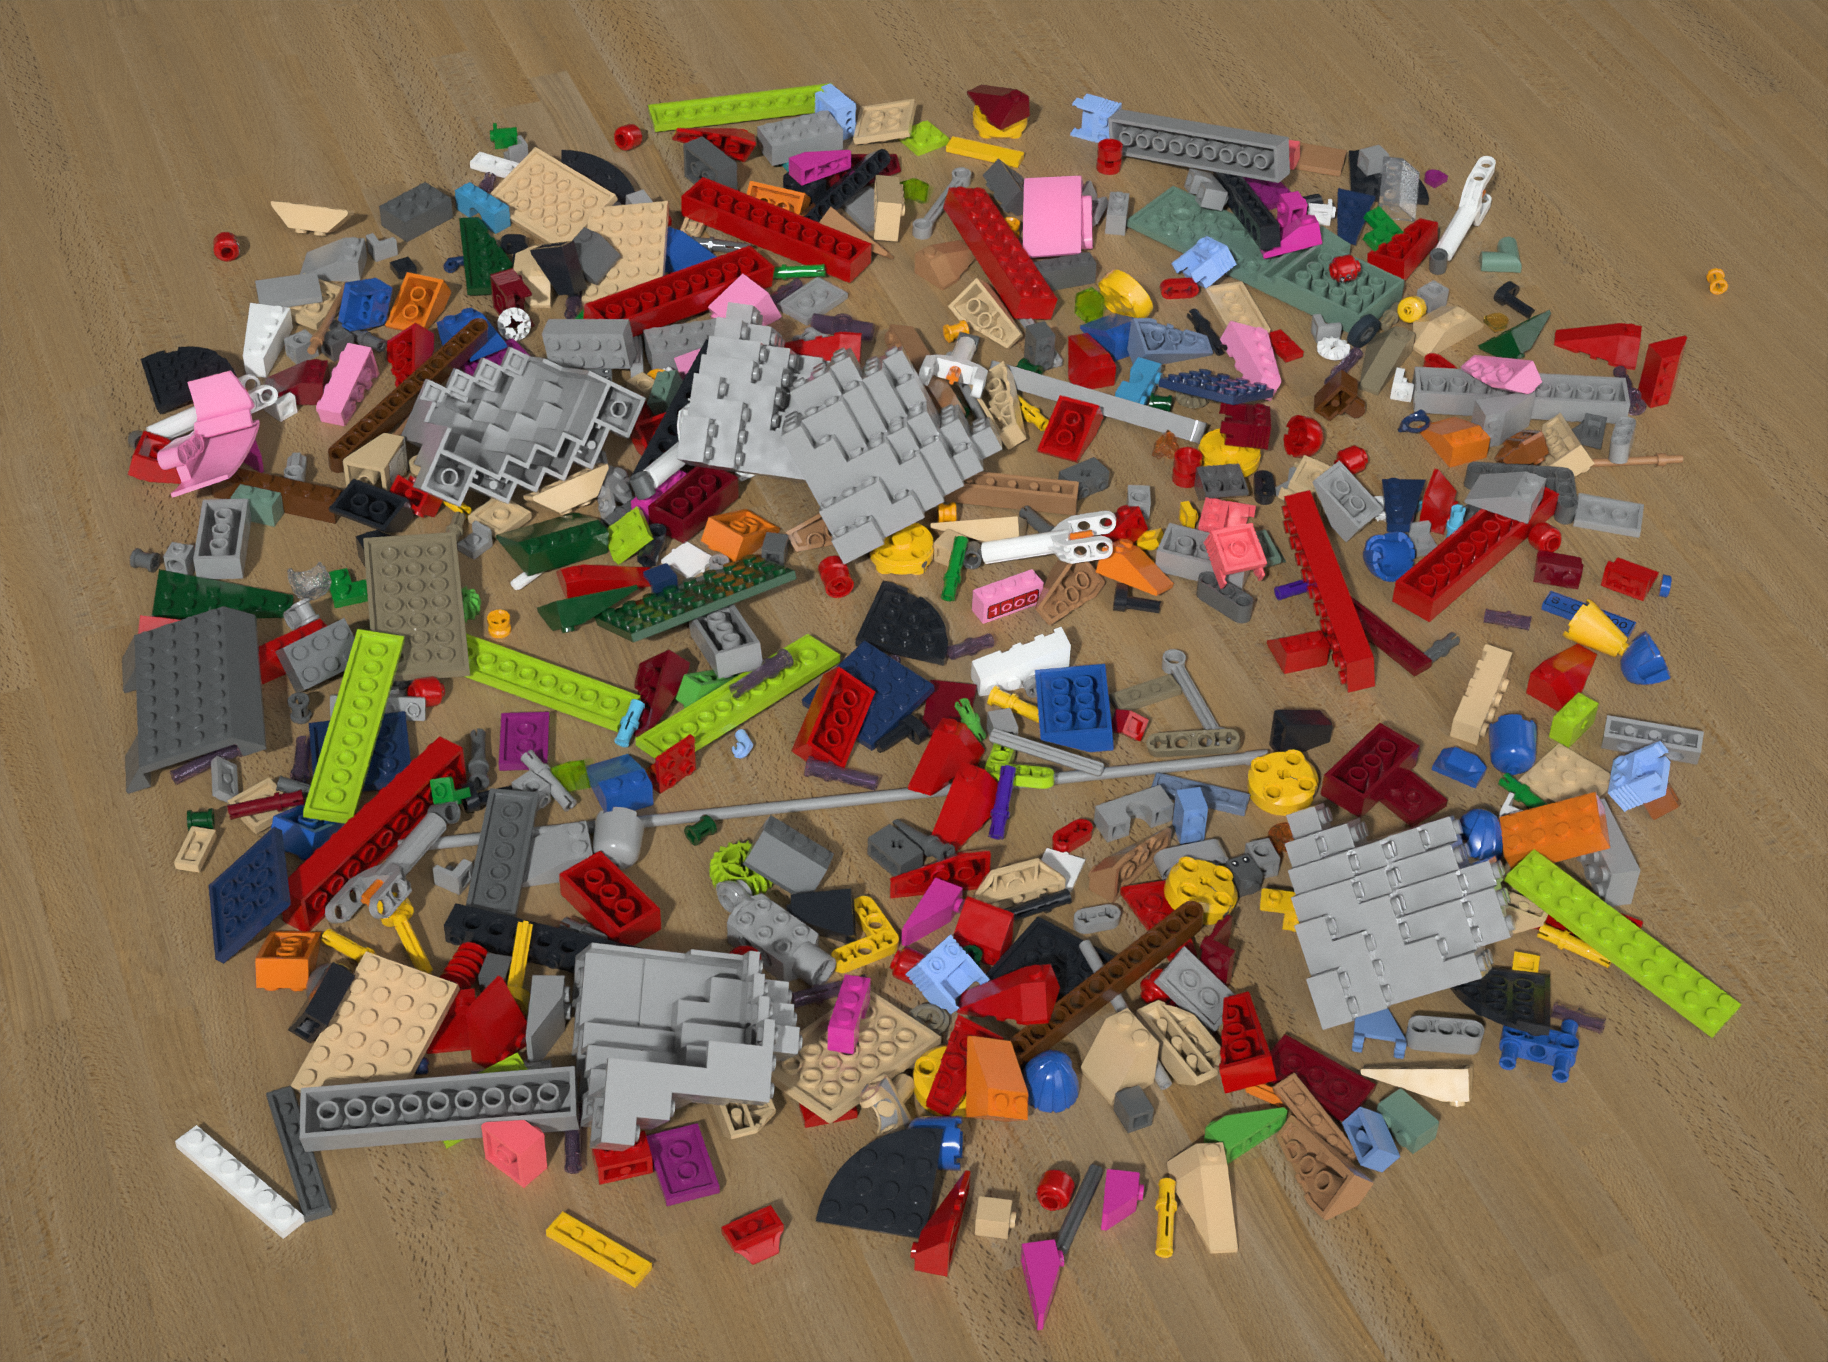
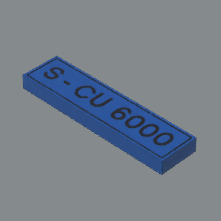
[1541,591,1636,639]

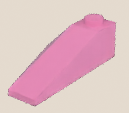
[1461,355,1542,394]

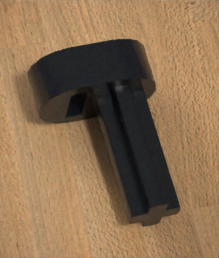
[500,234,529,268]
[1493,281,1535,319]
[1113,582,1161,613]
[874,714,929,753]
[458,781,512,813]

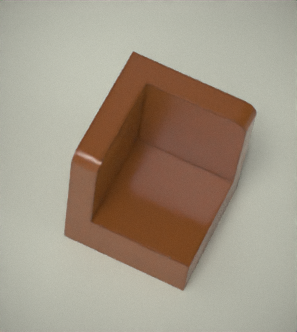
[1643,783,1681,820]

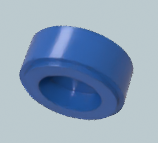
[1658,574,1672,598]

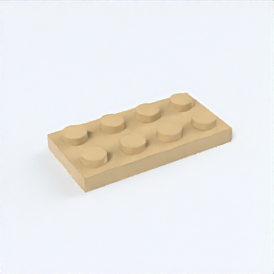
[1203,281,1270,333]

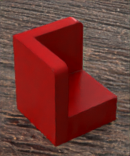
[1111,709,1149,742]

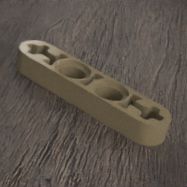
[1146,729,1241,757]

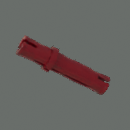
[227,789,305,820]

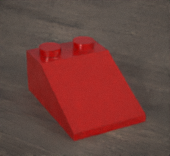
[1037,395,1103,463]
[465,976,527,1068]

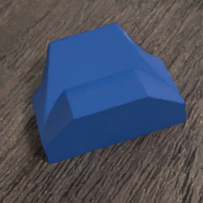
[1432,747,1487,789]

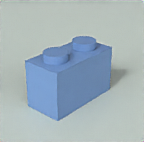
[1172,787,1208,845]
[1342,1107,1401,1172]

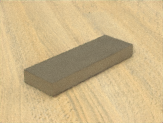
[1109,674,1182,711]

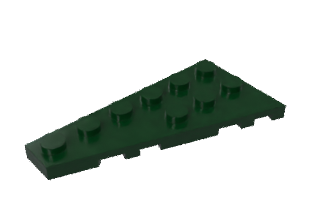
[459,217,513,296]
[152,569,294,620]

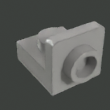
[1407,520,1437,557]
[457,521,493,560]

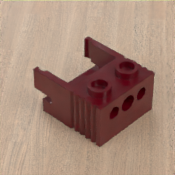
[490,268,535,329]
[1219,402,1271,450]

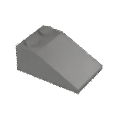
[300,237,367,282]
[1471,390,1536,447]
[1312,460,1384,542]
[1465,471,1547,524]
[522,821,593,888]
[526,975,572,1063]

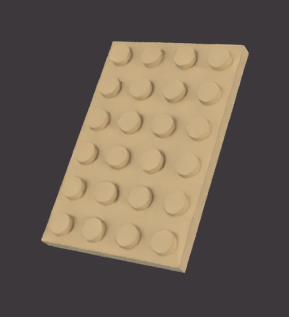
[490,147,618,244]
[581,201,669,307]
[291,951,460,1094]
[771,990,941,1124]

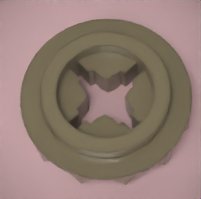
[1176,391,1209,408]
[908,1004,949,1036]

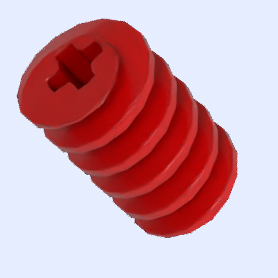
[439,942,488,990]

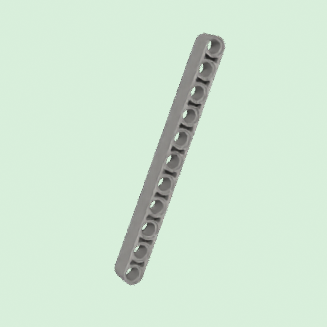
[989,360,1207,444]

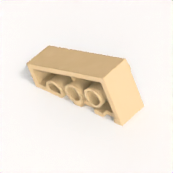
[874,175,905,242]
[968,361,1027,450]
[1450,644,1512,745]

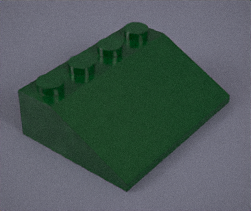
[496,512,609,576]

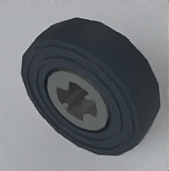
[1347,314,1380,349]

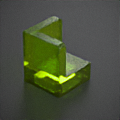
[900,178,929,204]
[1074,287,1104,323]
[551,760,590,792]

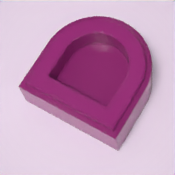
[1424,169,1448,188]

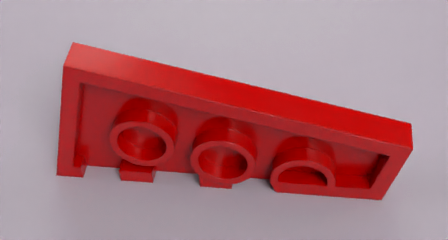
[1120,880,1197,962]
[926,1014,1004,1116]

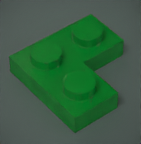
[1363,206,1403,251]
[324,568,368,608]

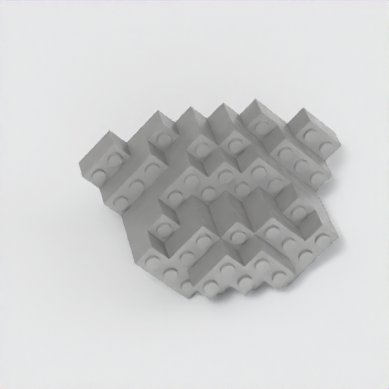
[677,302,831,483]
[781,346,1002,564]
[401,347,646,507]
[1285,803,1516,1030]
[571,943,803,1151]

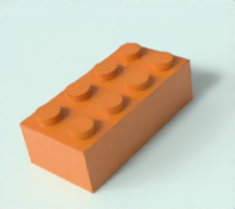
[1499,792,1610,869]

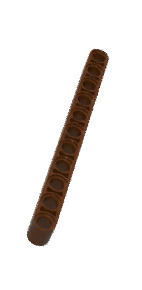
[328,318,488,473]
[1008,901,1204,1071]

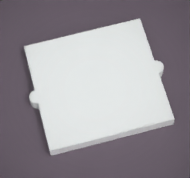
[661,542,712,578]
[1041,848,1085,892]

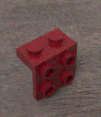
[1533,551,1584,590]
[1199,914,1235,987]

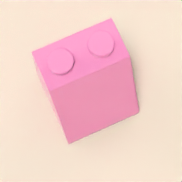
[708,274,782,326]

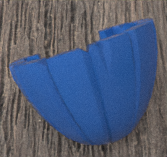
[1362,531,1415,582]
[1620,631,1671,685]
[1459,809,1503,861]
[1022,1049,1079,1113]

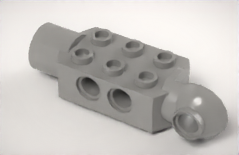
[716,879,836,988]

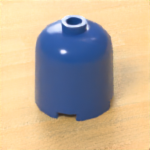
[1489,714,1537,775]
[907,1116,963,1171]

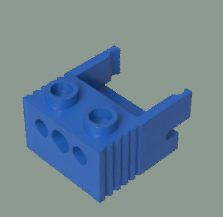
[338,278,393,331]

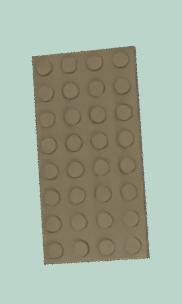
[363,532,470,682]

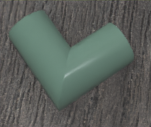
[1479,237,1522,273]

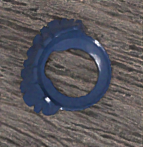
[1397,409,1430,433]

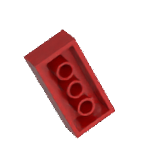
[559,851,661,946]

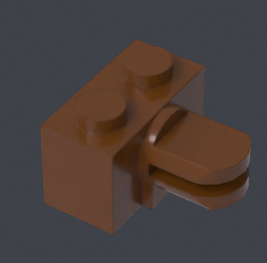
[1314,369,1365,421]

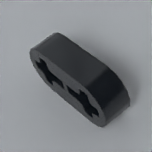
[1253,470,1275,505]

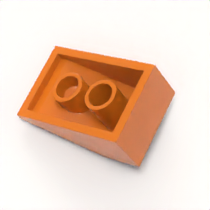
[385,272,451,331]
[1417,417,1490,468]
[701,509,781,562]
[1096,539,1174,596]
[255,931,322,991]
[966,1036,1028,1122]

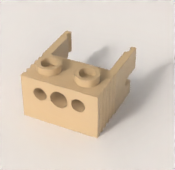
[1278,455,1332,517]

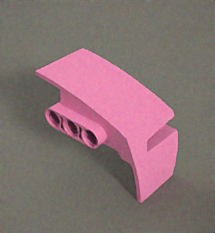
[1023,176,1093,258]
[157,370,260,498]

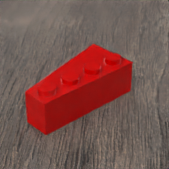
[1367,218,1438,281]
[1219,991,1277,1094]

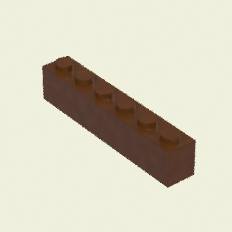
[211,468,342,524]

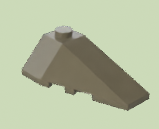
[1359,326,1415,396]

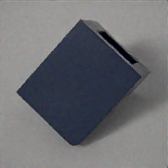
[643,563,678,594]

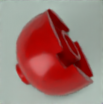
[1283,415,1324,458]

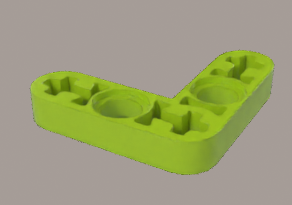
[985,743,1054,789]

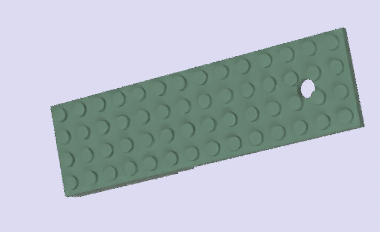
[1126,186,1405,333]

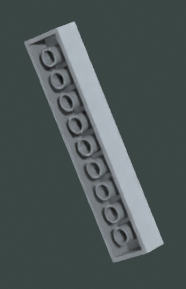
[1108,109,1290,183]
[1412,367,1630,424]
[300,1066,579,1152]

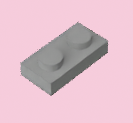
[211,756,238,803]

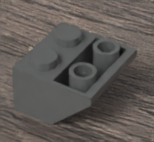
[1194,464,1249,501]

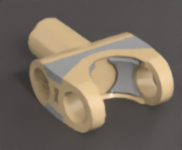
[858,1074,914,1138]

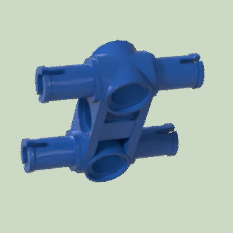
[1499,1019,1579,1083]

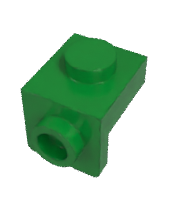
[490,123,517,149]
[430,776,471,805]

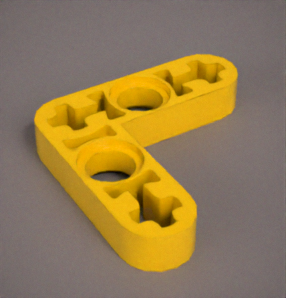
[831,896,899,973]

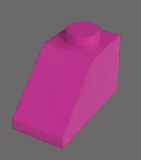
[1101,1169,1144,1231]

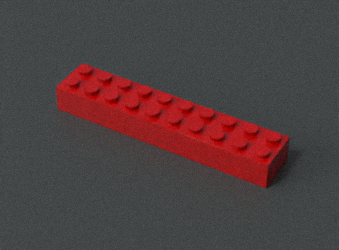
[681,177,872,283]
[943,186,1058,320]
[583,245,775,337]
[1392,487,1559,622]
[1281,490,1375,693]
[282,736,467,932]

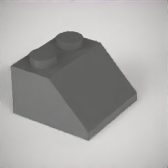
[572,227,621,285]

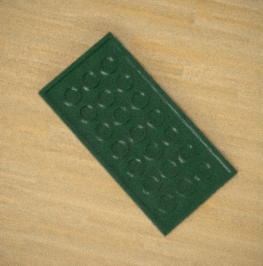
[595,554,797,643]

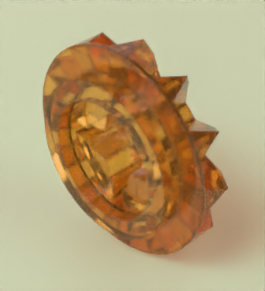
[1267,823,1294,854]

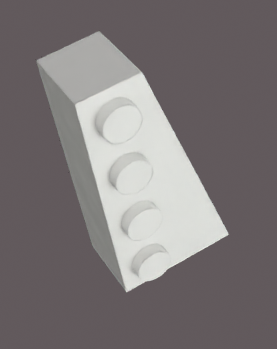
[243,303,293,378]
[971,627,1071,697]

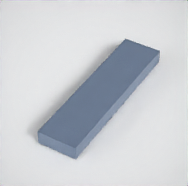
[1151,772,1250,816]

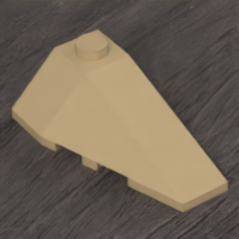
[1541,413,1594,476]
[1166,1142,1238,1254]

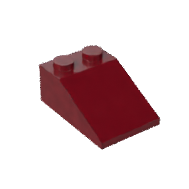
[262,359,330,405]

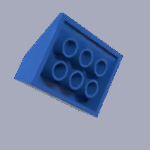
[1035,664,1114,752]

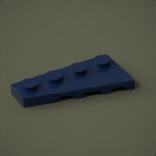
[1337,188,1376,245]
[1381,478,1426,532]

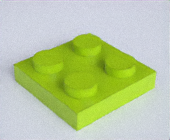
[898,120,949,156]
[607,506,653,565]

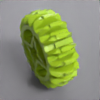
[709,840,773,896]

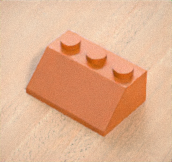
[747,181,811,215]

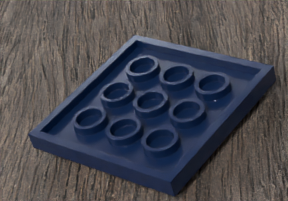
[1158,369,1274,405]
[802,641,935,751]
[309,711,411,792]
[208,826,291,964]

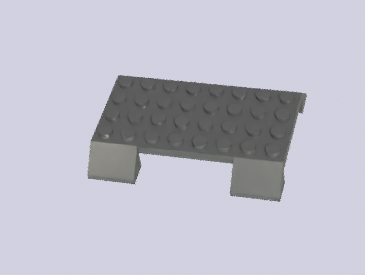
[122,606,267,794]

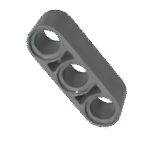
[1196,571,1253,624]

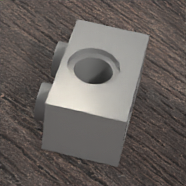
[1105,191,1130,236]

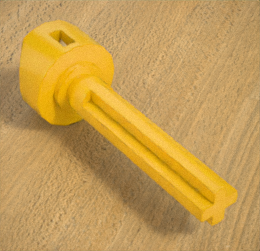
[377,892,433,975]
[507,921,533,1018]

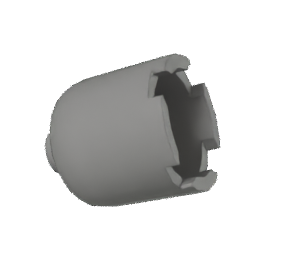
[593,807,645,870]

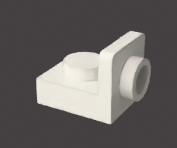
[1307,199,1336,226]
[1390,367,1414,402]

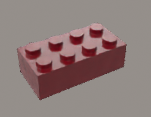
[648,466,739,544]
[1321,723,1420,819]

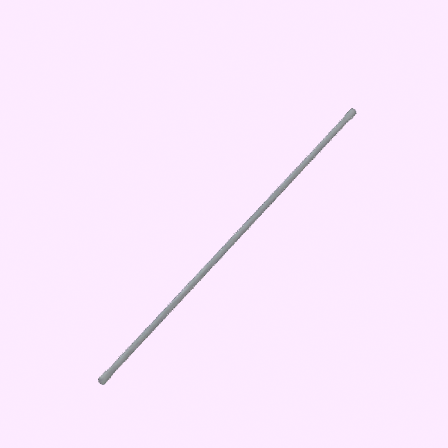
[398,749,1268,850]

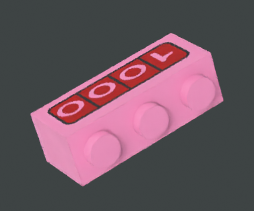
[972,569,1044,624]

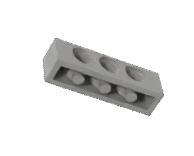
[1601,715,1704,765]

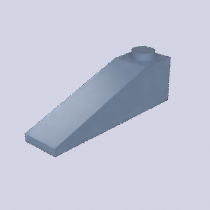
[1127,318,1213,365]

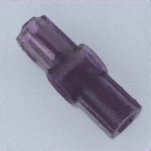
[811,313,875,341]

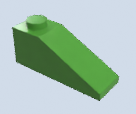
[676,670,740,708]
[1203,1107,1288,1164]

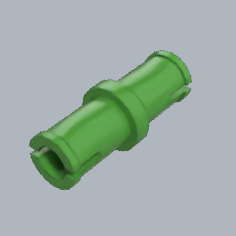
[955,698,986,742]

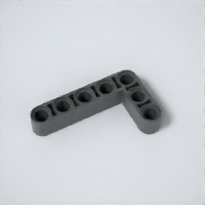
[1464,462,1578,525]

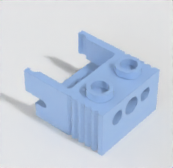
[815,83,856,140]
[1070,94,1122,143]
[1171,236,1237,289]
[1608,741,1671,812]
[905,934,990,1015]

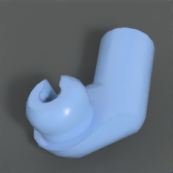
[732,729,753,759]

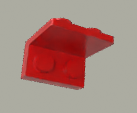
[1601,557,1659,601]
[645,734,696,794]
[426,988,476,1054]

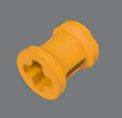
[1706,268,1728,295]
[943,320,969,343]

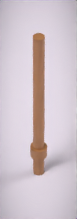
[307,283,345,355]
[1591,453,1683,467]

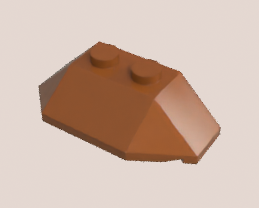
[1494,429,1549,465]

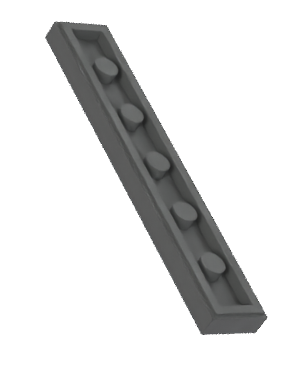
[266,1086,333,1223]

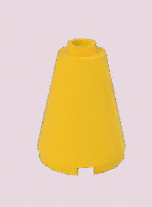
[1562,599,1629,658]

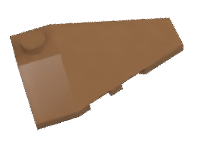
[819,207,894,260]
[915,239,976,291]
[785,513,833,552]
[1034,549,1106,625]
[1088,827,1172,903]
[1276,1115,1374,1220]

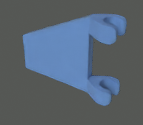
[1352,1008,1407,1059]

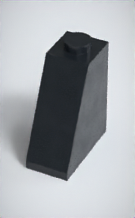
[530,240,587,298]
[1269,709,1333,752]
[787,888,857,944]
[288,962,356,1043]

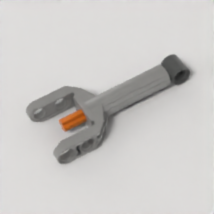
[325,802,461,924]

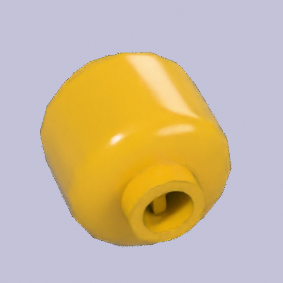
[1397,296,1427,323]

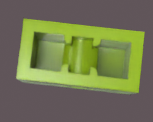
[1549,692,1599,748]

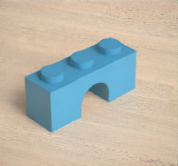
[455,182,511,234]
[1115,357,1163,405]

